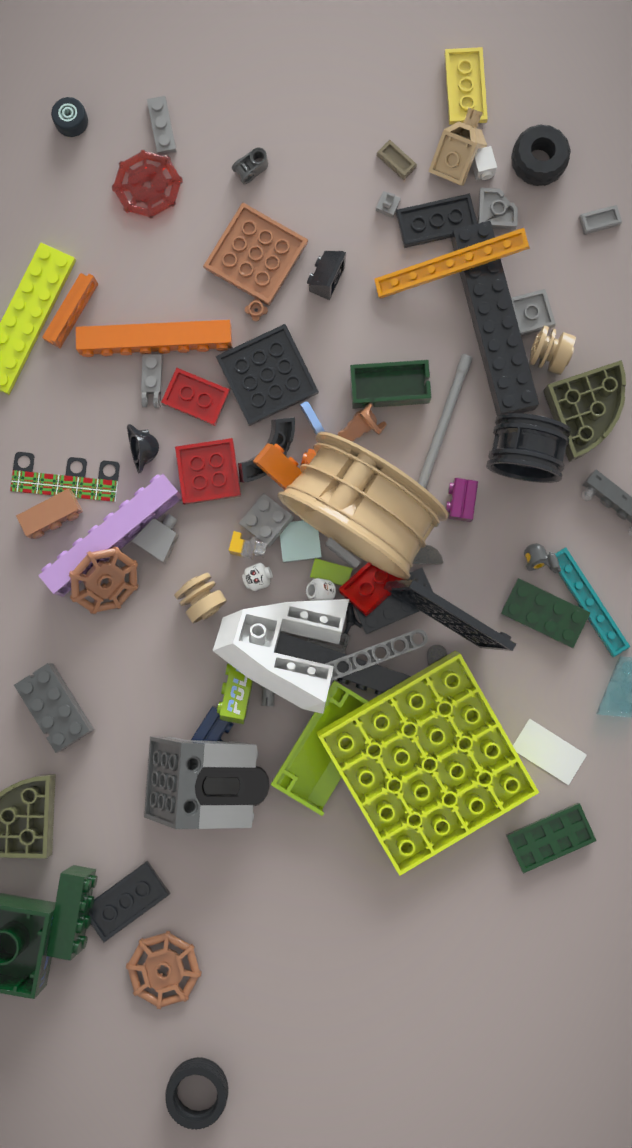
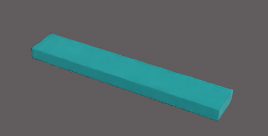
[555,547,631,657]

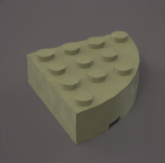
[543,360,626,462]
[0,774,56,859]

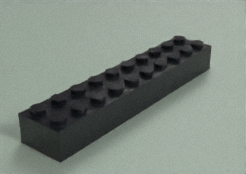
[451,220,539,416]

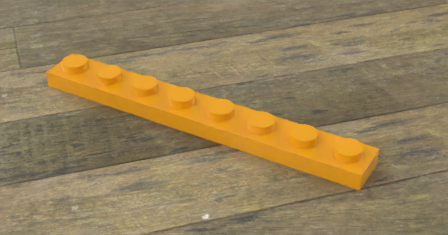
[374,228,530,299]

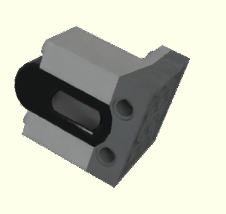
[144,736,270,829]

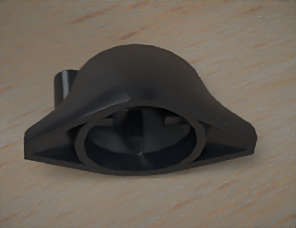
[127,424,159,474]

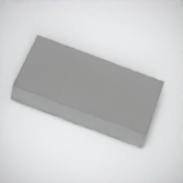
[579,205,622,235]
[326,537,361,569]

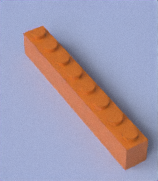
[75,320,232,357]

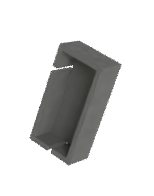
[14,663,94,753]

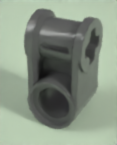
[232,147,268,184]

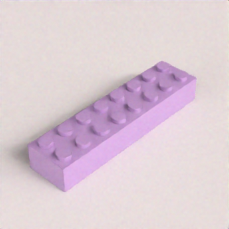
[38,474,182,597]

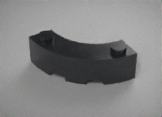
[238,417,295,483]

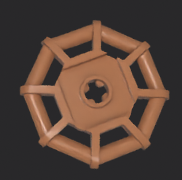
[69,547,139,614]
[126,931,202,1009]

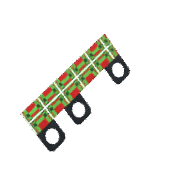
[10,452,120,502]

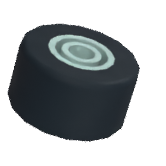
[51,97,88,137]

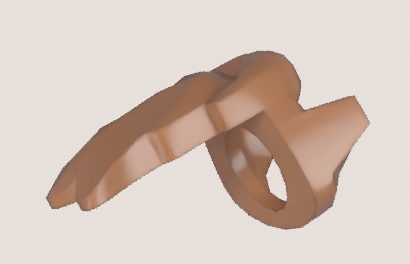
[337,404,387,442]

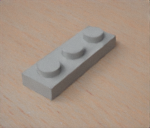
[147,96,177,156]

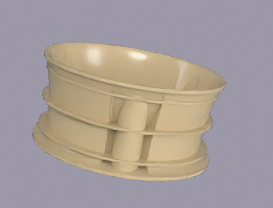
[278,432,449,580]

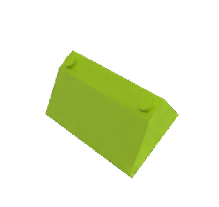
[270,680,368,816]

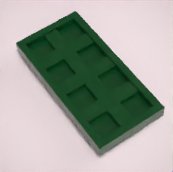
[501,578,590,648]
[506,803,597,874]

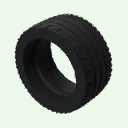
[165,1057,229,1130]

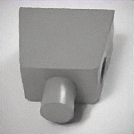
[132,514,179,564]

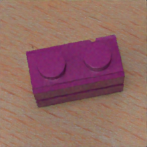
[446,478,478,522]

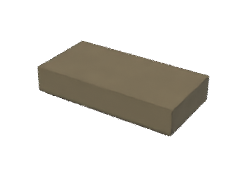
[376,140,417,180]

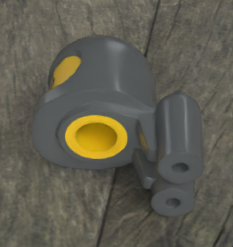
[524,543,561,573]

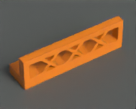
[42,273,98,348]

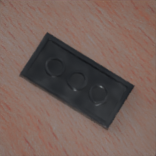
[396,193,477,248]
[88,861,170,943]

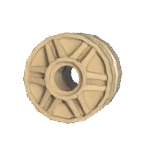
[529,325,576,375]
[174,573,227,624]

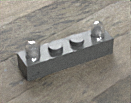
[581,469,632,537]

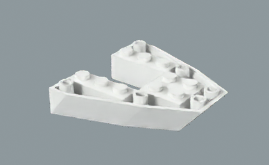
[213,599,349,714]

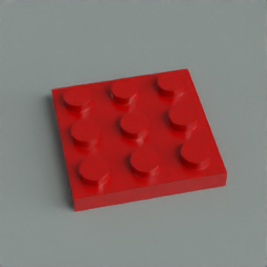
[175,438,241,505]

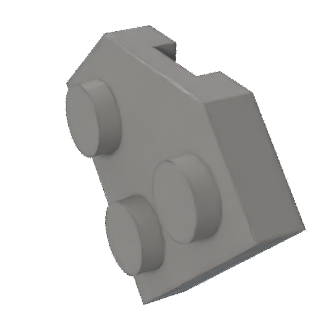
[478,188,518,229]

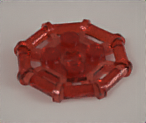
[112,149,183,219]

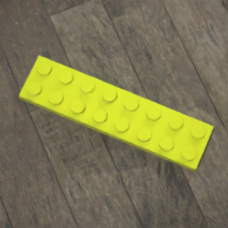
[0,242,76,395]

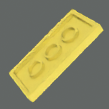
[444,47,488,125]

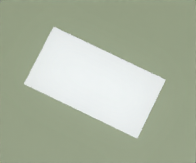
[513,719,587,785]

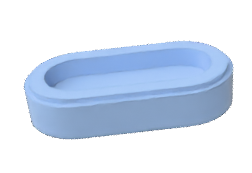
[300,401,325,435]

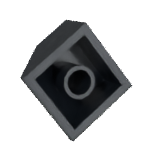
[307,251,346,300]

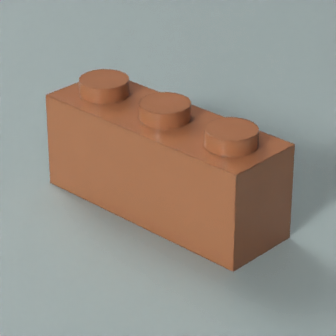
[16,489,83,539]

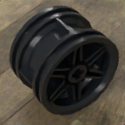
[486,413,571,483]

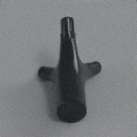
[344,603,362,635]

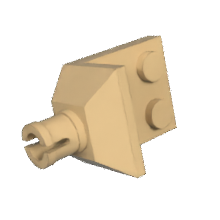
[428,108,487,186]

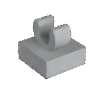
[376,191,401,218]

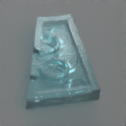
[596,656,632,717]

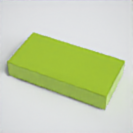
[310,558,353,586]

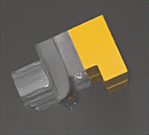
[229,531,267,560]

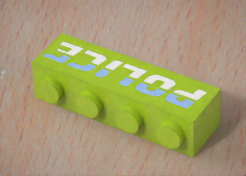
[217,663,253,724]

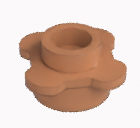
[245,299,268,322]

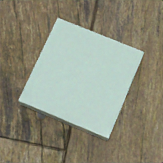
[280,520,322,563]

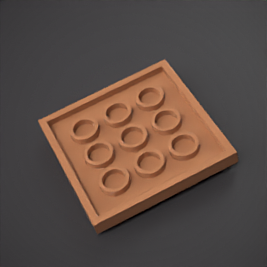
[203,202,308,306]

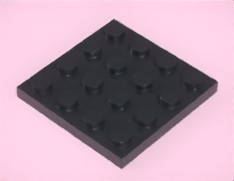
[216,324,319,426]

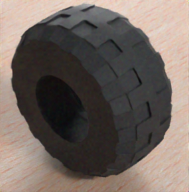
[511,124,571,186]

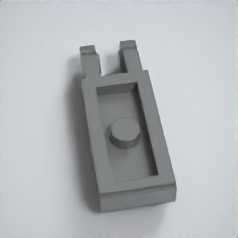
[141,354,163,408]

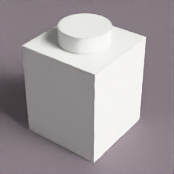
[472,146,497,180]

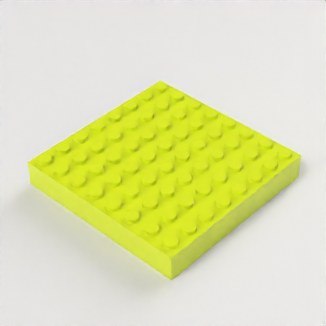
[317,651,539,876]

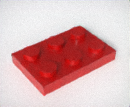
[161,367,230,426]
[339,562,404,616]

